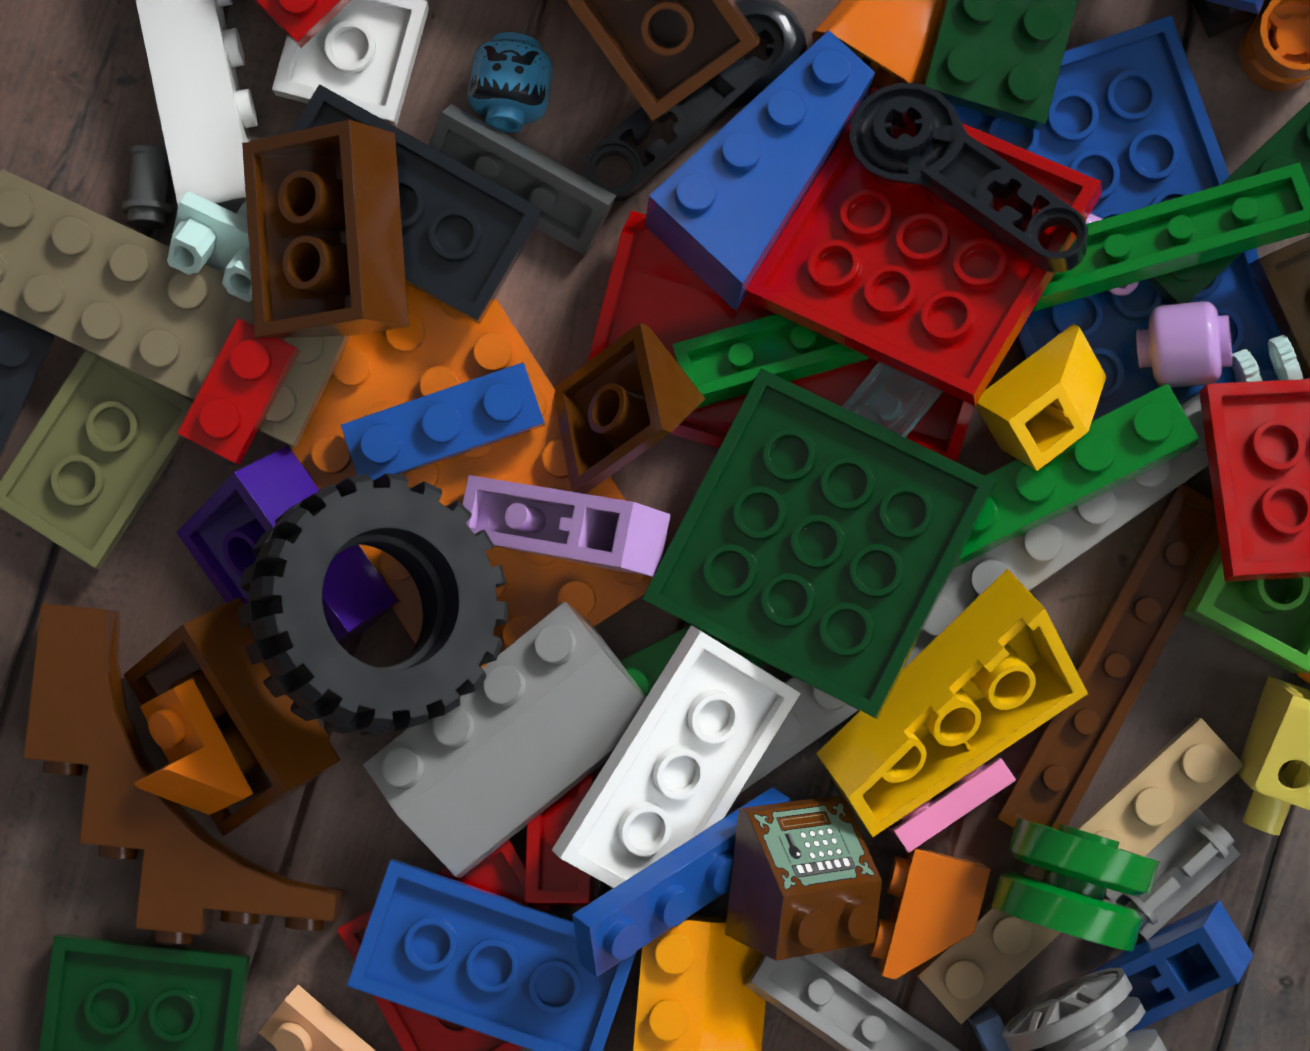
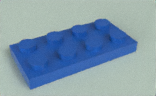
[347,859,637,1051]

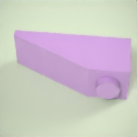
[463,475,671,577]

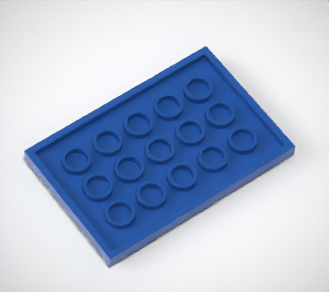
[950,15,1281,421]

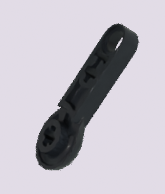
[585,0,808,202]
[849,83,1088,273]

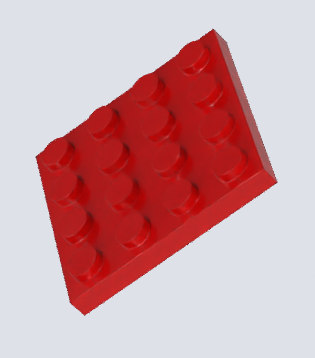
[746,86,1102,406]

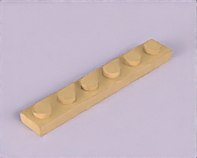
[915,717,1244,1024]

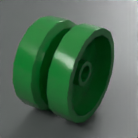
[991,818,1160,951]

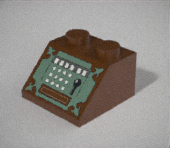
[725,796,882,961]

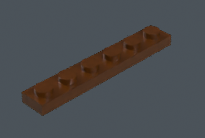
[994,484,1220,829]

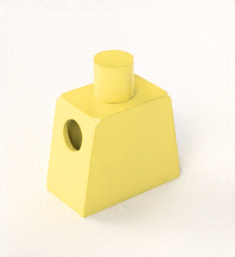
[1237,676,1310,835]

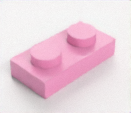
[888,757,1016,853]

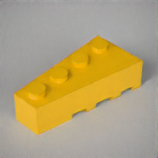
[816,568,1088,837]

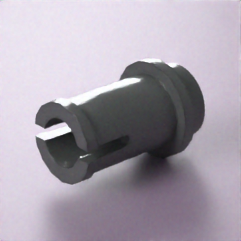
[121,145,173,229]

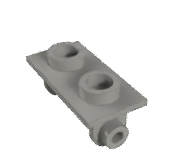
[1105,808,1241,940]

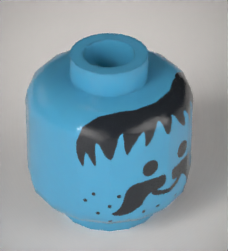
[467,32,554,133]

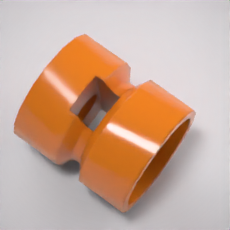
[1238,0,1310,92]

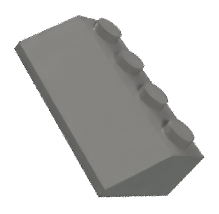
[363,601,646,878]

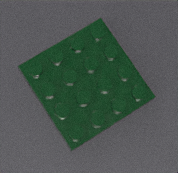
[642,368,996,719]

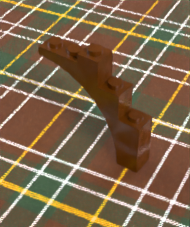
[23,603,344,944]

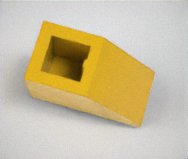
[976,324,1107,471]

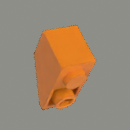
[870,847,991,979]

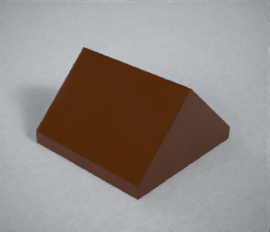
[554,323,705,494]

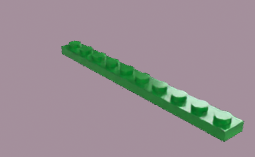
[672,162,1310,408]
[620,383,1199,697]

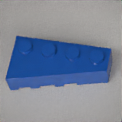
[645,30,875,311]

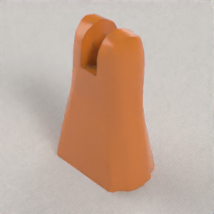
[812,0,943,88]

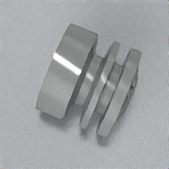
[1001,968,1167,1051]

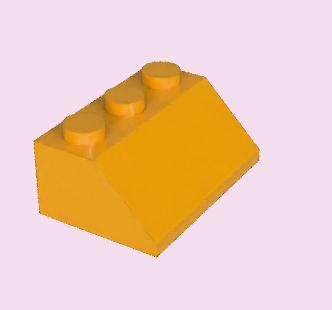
[633,914,766,1051]

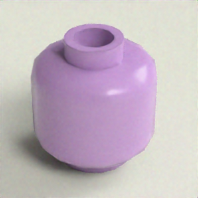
[1136,301,1232,388]

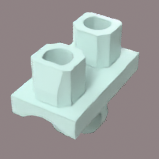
[167,191,253,302]

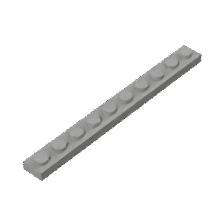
[739,392,1209,794]

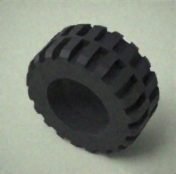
[238,473,508,736]

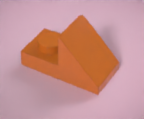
[133,678,253,815]

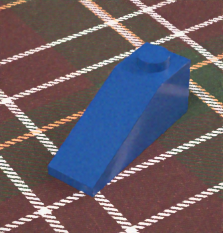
[1086,900,1254,1032]

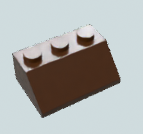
[242,120,409,339]
[123,597,341,836]

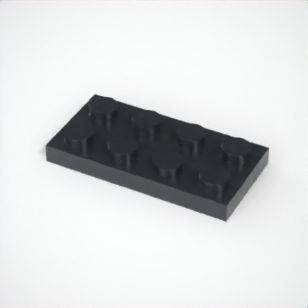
[291,84,543,324]

